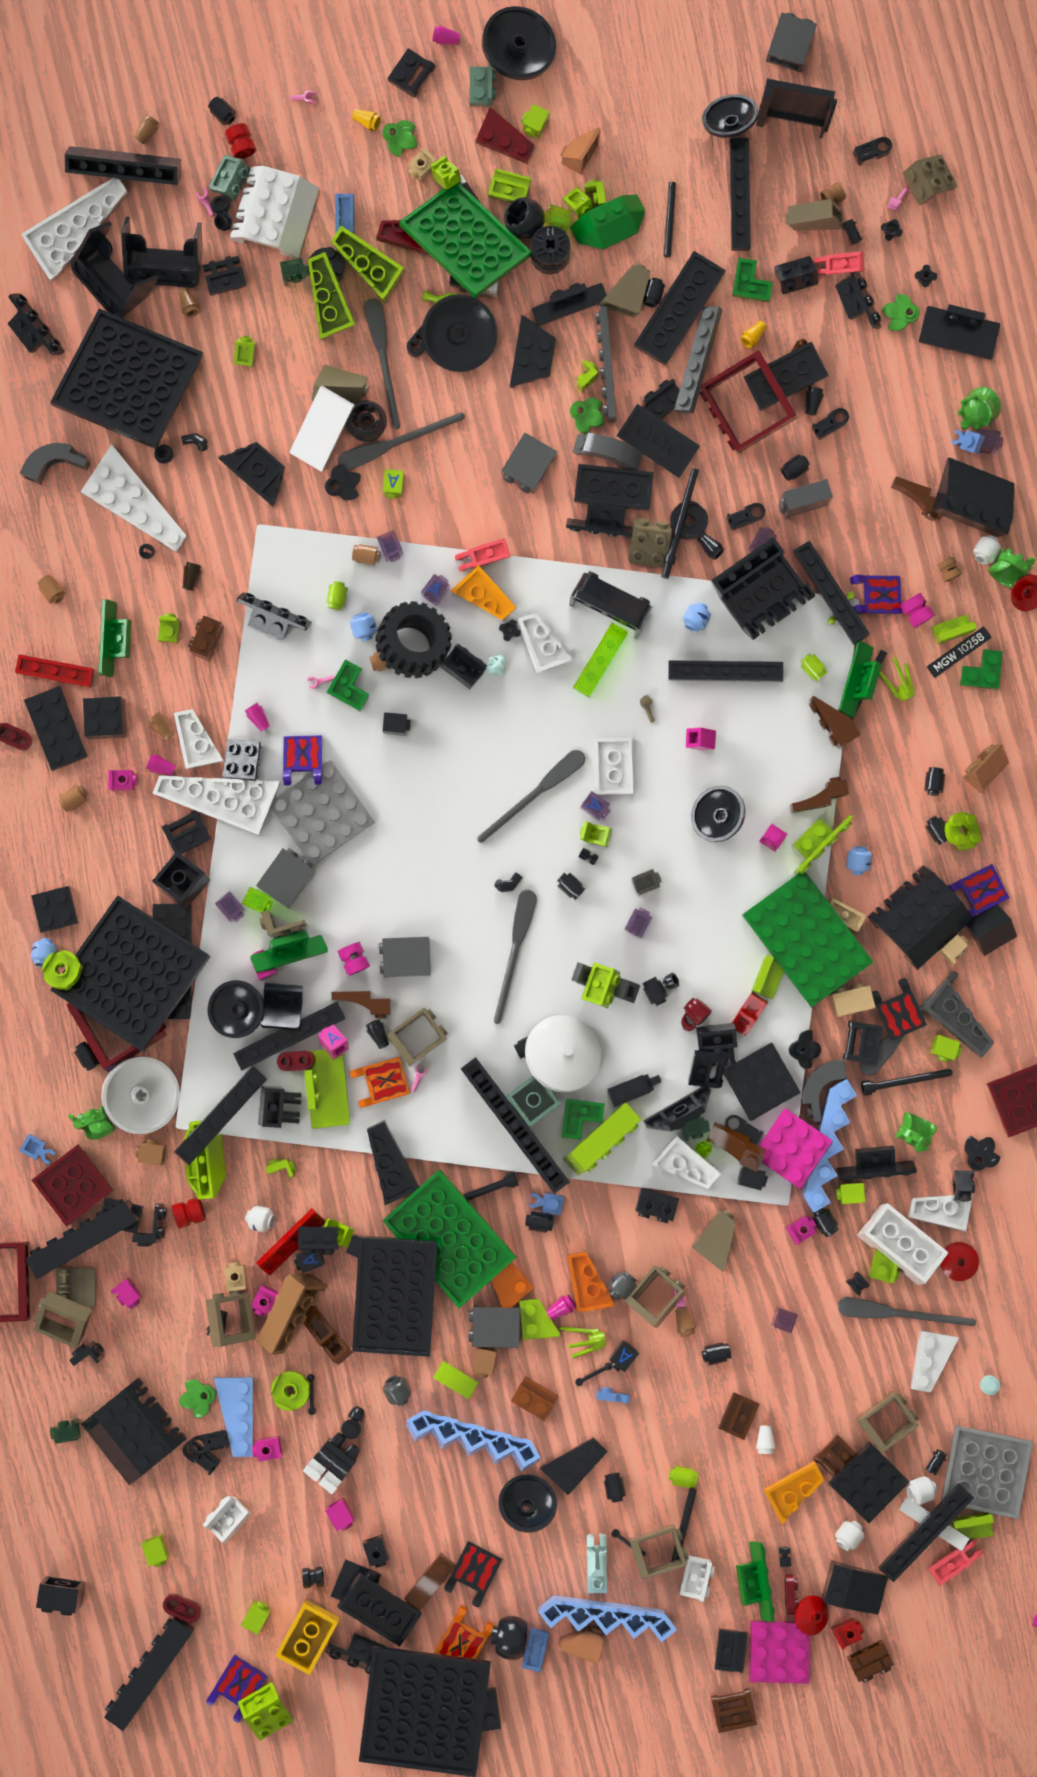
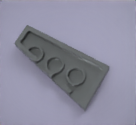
[922,979,994,1058]

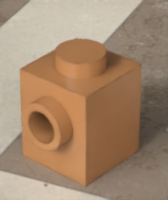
[135,1139,166,1165]

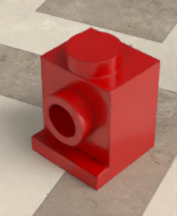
[831,1618,864,1650]

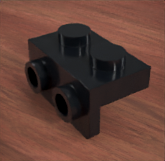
[774,256,818,294]
[440,643,487,689]
[69,1340,105,1366]

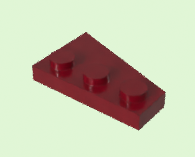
[475,107,535,164]
[376,220,429,255]

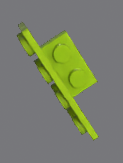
[792,815,853,875]
[304,1049,350,1129]

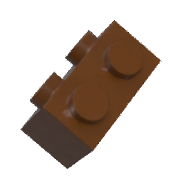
[188,615,224,661]

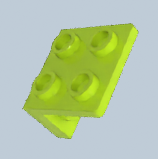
[238,1682,294,1740]

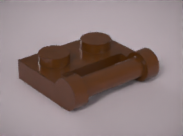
[813,1434,856,1478]
[711,1688,757,1733]

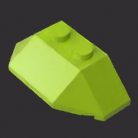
[183,1121,226,1199]

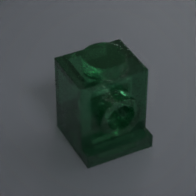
[280,258,309,286]
[681,1117,710,1141]
[50,1418,81,1444]

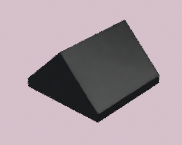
[966,904,1017,956]

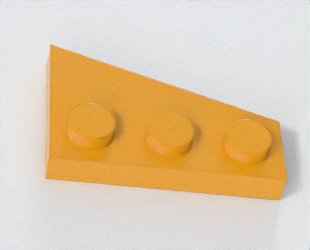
[451,565,517,621]
[763,1461,824,1525]

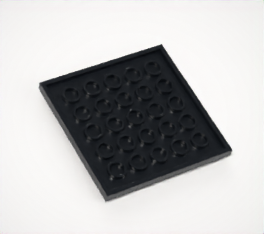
[50,309,203,449]
[50,895,211,1053]
[359,1646,491,1777]

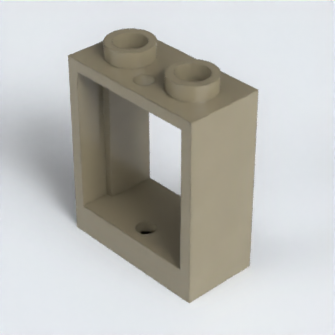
[387,1008,448,1066]
[625,1265,687,1328]
[205,1290,255,1347]
[33,1291,92,1349]
[856,1391,919,1453]
[630,1524,689,1580]

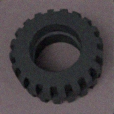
[375,601,452,678]

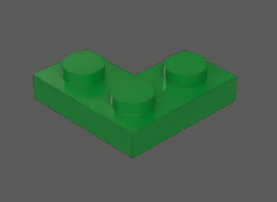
[732,258,773,302]
[960,649,1003,690]
[326,659,370,712]
[561,1099,605,1140]

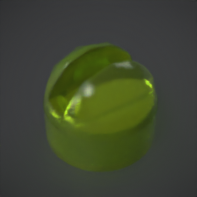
[695,1141,712,1158]

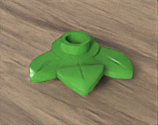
[382,120,417,157]
[882,294,920,331]
[570,398,605,435]
[179,1379,216,1418]

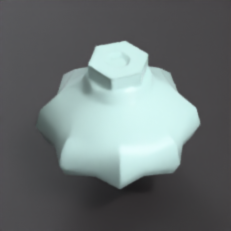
[486,654,506,676]

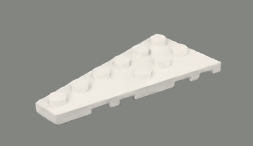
[21,178,128,283]
[81,444,187,553]
[153,776,281,836]

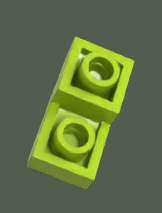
[433,1361,479,1399]

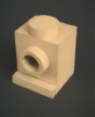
[408,147,437,182]
[938,934,970,965]
[224,1262,248,1292]

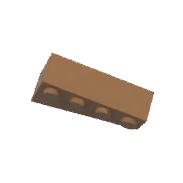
[256,1274,327,1354]

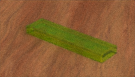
[573,623,628,698]

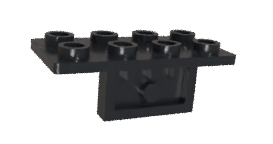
[919,304,1000,360]

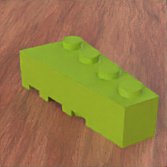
[331,226,406,303]
[308,252,356,340]
[562,1103,641,1175]

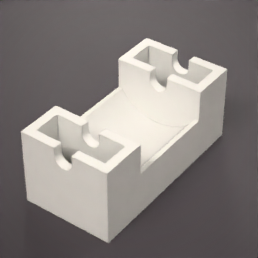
[856,1203,948,1285]

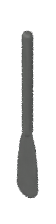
[364,299,400,429]
[338,412,465,471]
[477,750,585,843]
[494,890,537,1024]
[860,971,958,1075]
[838,1297,976,1326]

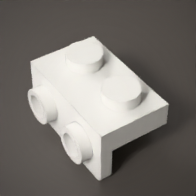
[203,1495,251,1544]
[679,1555,714,1602]

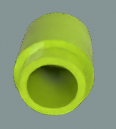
[326,581,348,610]
[800,654,828,682]
[668,1465,698,1489]

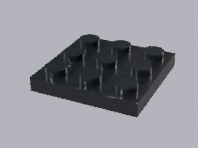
[723,1042,801,1121]
[829,1441,909,1523]

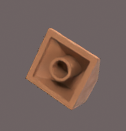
[560,127,601,174]
[559,1626,605,1665]

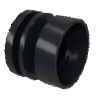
[531,225,570,275]

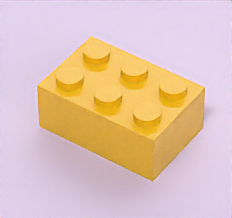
[275,1598,340,1675]

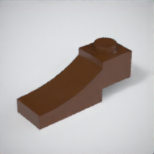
[890,476,942,521]
[790,777,849,813]
[331,991,391,1018]
[706,1122,767,1172]
[303,1305,353,1365]
[404,1552,456,1611]

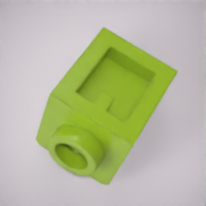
[584,180,606,206]
[563,187,594,219]
[233,336,257,366]
[577,360,598,393]
[158,613,180,643]

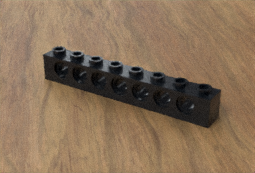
[461,1057,570,1194]

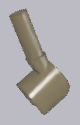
[640,695,655,723]

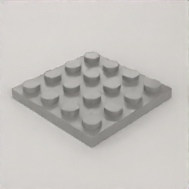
[271,760,375,865]
[941,1425,1033,1519]

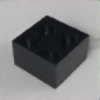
[83,696,126,740]
[152,852,210,909]
[36,1576,85,1616]

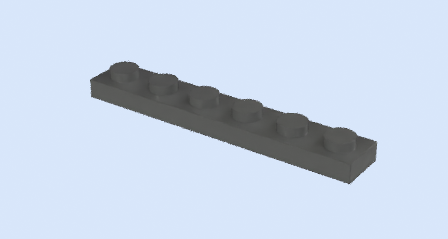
[596,306,616,422]
[674,306,723,413]

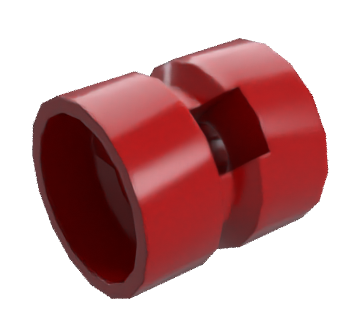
[225,123,257,159]
[172,1197,206,1229]

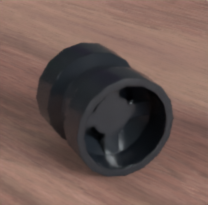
[302,1566,324,1588]

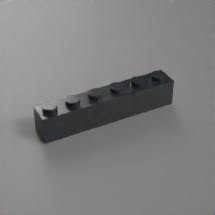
[65,146,181,185]
[26,1199,141,1279]
[104,1617,195,1731]

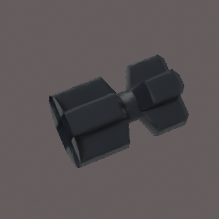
[578,847,599,865]
[779,1546,791,1567]

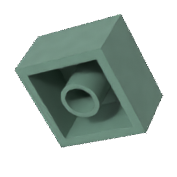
[507,1076,561,1127]

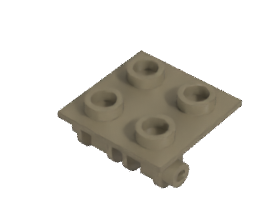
[56,1268,96,1307]

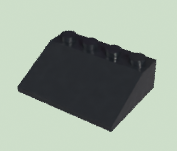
[932,457,1014,537]

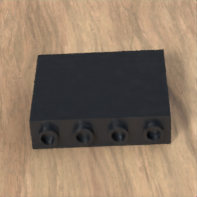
[756,78,837,138]

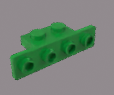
[98,599,132,677]
[838,641,882,718]
[250,930,328,973]
[736,1541,775,1622]

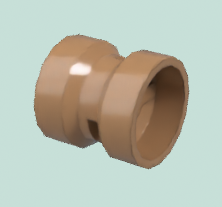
[820,182,846,202]
[937,557,962,582]

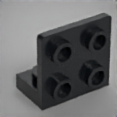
[298,1227,339,1255]

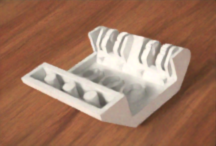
[230,166,319,259]

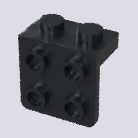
[261,983,303,1030]
[132,1203,167,1247]

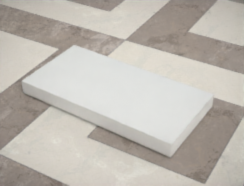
[289,386,355,472]

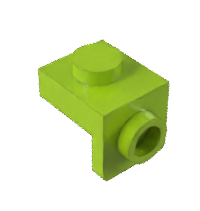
[580,821,613,847]
[265,1158,297,1178]
[324,1218,355,1248]

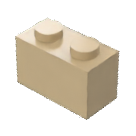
[830,983,875,1017]

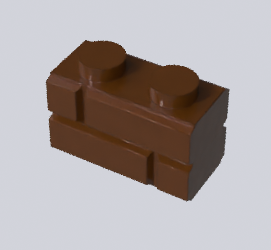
[847,1640,894,1683]

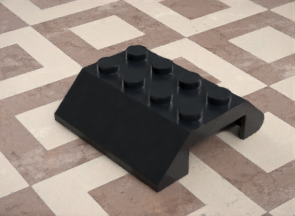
[711,537,815,640]
[867,865,973,970]
[81,1377,187,1485]

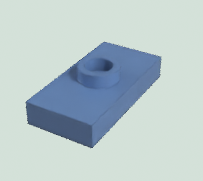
[335,194,355,233]
[522,1627,549,1672]

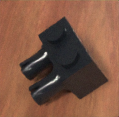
[696,1023,738,1067]
[258,1086,302,1128]
[635,1188,679,1224]

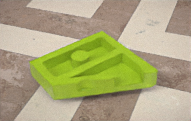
[519,1298,560,1340]

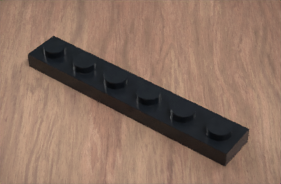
[729,138,751,251]
[793,541,870,645]
[668,660,783,682]
[233,1001,346,1071]
[174,1066,267,1165]
[879,1483,974,1582]

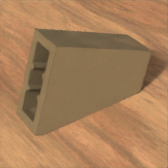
[786,199,843,230]
[599,264,651,318]
[312,365,369,403]
[691,1210,736,1272]

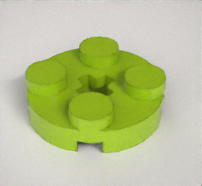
[945,812,981,851]
[42,950,83,990]
[271,1371,310,1411]

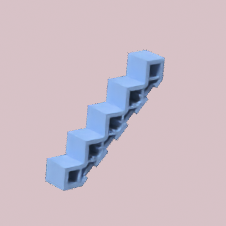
[802,1079,857,1213]
[405,1411,541,1472]
[538,1595,677,1642]

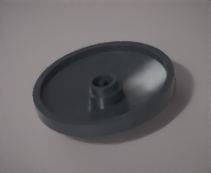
[482,6,556,80]
[421,294,497,372]

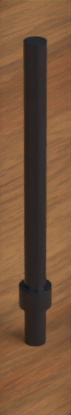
[661,468,699,579]

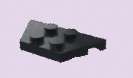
[510,315,556,388]
[218,442,285,507]
[643,1087,711,1132]

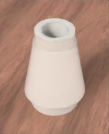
[756,1426,776,1454]

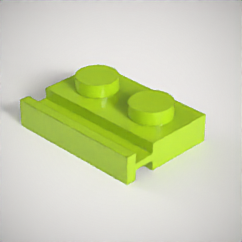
[488,168,531,203]

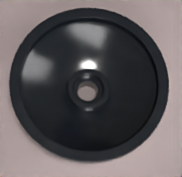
[702,94,759,138]
[691,786,746,842]
[207,980,264,1038]
[498,1475,557,1533]

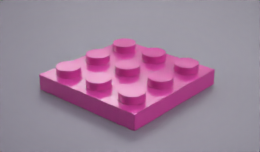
[759,1108,833,1189]
[749,1620,810,1684]

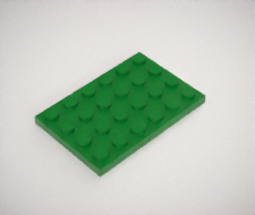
[399,182,532,299]
[742,872,873,1008]
[382,1169,517,1308]

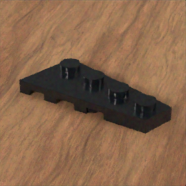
[367,1120,420,1205]

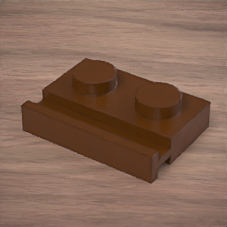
[718,1392,759,1440]

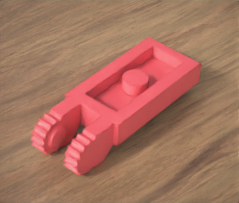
[814,252,864,275]
[455,538,511,572]
[928,1539,983,1585]

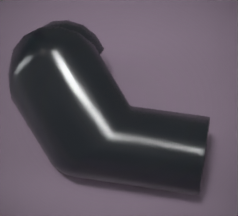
[181,433,208,451]
[494,872,523,892]

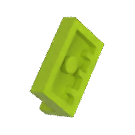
[931,615,977,645]
[581,962,621,1009]
[868,1248,900,1284]

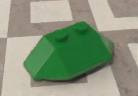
[570,194,645,250]

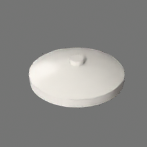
[525,1015,601,1093]
[101,1056,180,1134]

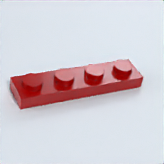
[15,654,95,688]
[256,1208,326,1275]

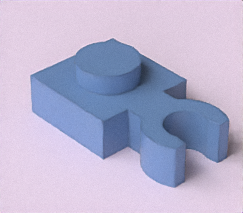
[951,430,985,454]
[19,1134,57,1164]
[529,1193,564,1215]
[596,1387,630,1403]

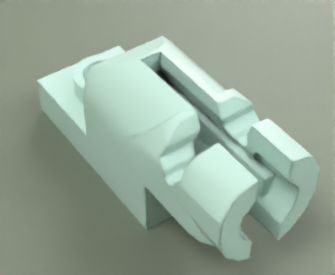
[587,1534,607,1593]

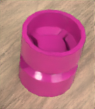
[900,593,935,628]
[337,942,371,976]

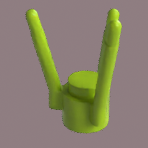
[879,657,915,702]
[559,1326,606,1358]

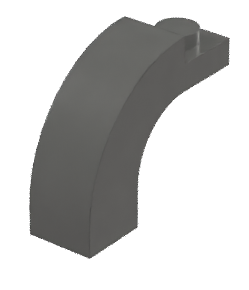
[573,433,643,470]
[20,443,90,485]
[571,962,640,1003]
[801,1059,847,1122]

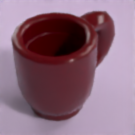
[681,997,712,1031]

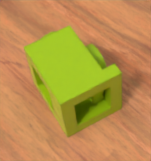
[430,156,461,190]

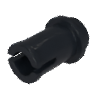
[842,219,863,245]
[925,1449,947,1476]

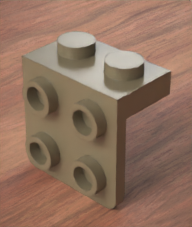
[903,155,957,205]
[628,518,672,567]
[259,910,307,938]

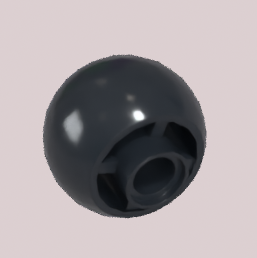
[504,197,545,239]
[346,400,387,442]
[491,1616,528,1660]

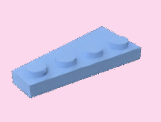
[214,1377,253,1457]

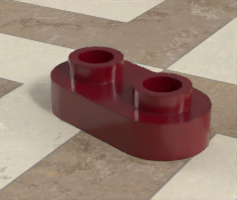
[0,723,32,751]
[277,1051,316,1071]
[784,1574,799,1615]
[163,1594,201,1623]

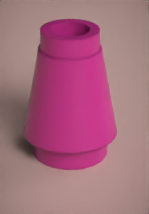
[432,25,460,45]
[245,702,270,732]
[146,754,176,776]
[546,1295,576,1321]

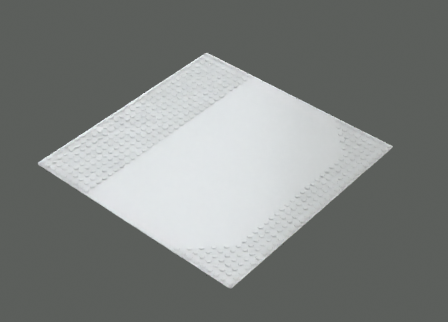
[176,524,859,1206]

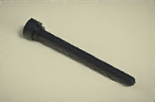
[861,1069,953,1096]
[463,1171,519,1201]

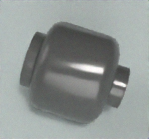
[608,1271,637,1300]
[383,1375,411,1406]

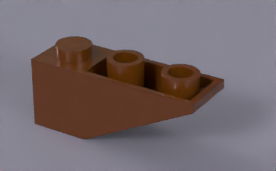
[809,696,860,749]

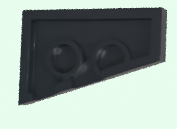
[539,1438,608,1495]

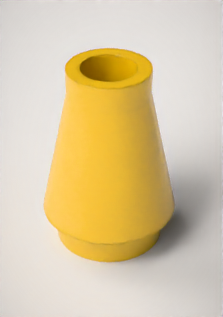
[352,109,381,131]
[740,321,767,349]

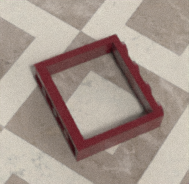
[700,350,798,453]
[66,1003,167,1072]
[0,1241,30,1322]

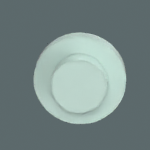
[980,1375,1000,1395]

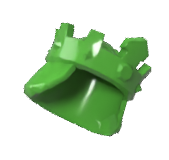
[958,387,1001,430]
[988,548,1035,589]
[68,1106,116,1140]
[894,1112,937,1153]

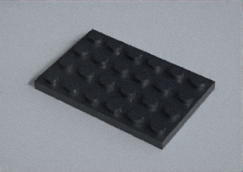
[352,1235,438,1357]

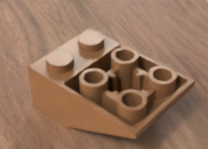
[963,742,1009,793]

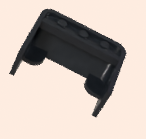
[121,216,203,288]
[71,221,159,318]
[569,571,652,639]

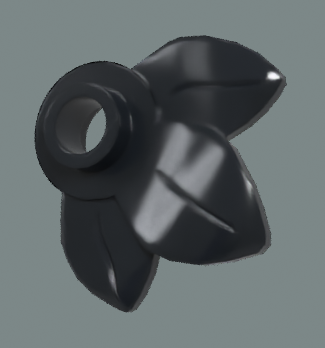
[325,464,361,500]
[789,1030,821,1069]
[964,1136,1001,1171]

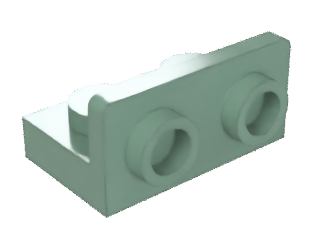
[469,64,496,106]
[208,155,250,201]

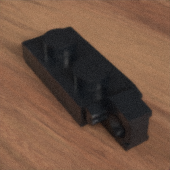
[607,1074,662,1107]

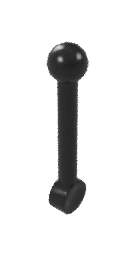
[575,1363,612,1386]
[307,1374,316,1415]
[611,1529,646,1557]

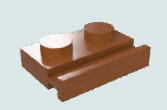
[511,1376,559,1421]

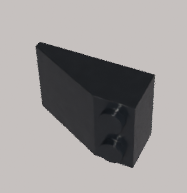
[821,1560,888,1615]

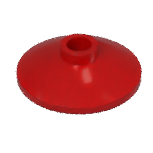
[1011,574,1037,611]
[940,1242,979,1281]
[795,1595,829,1636]

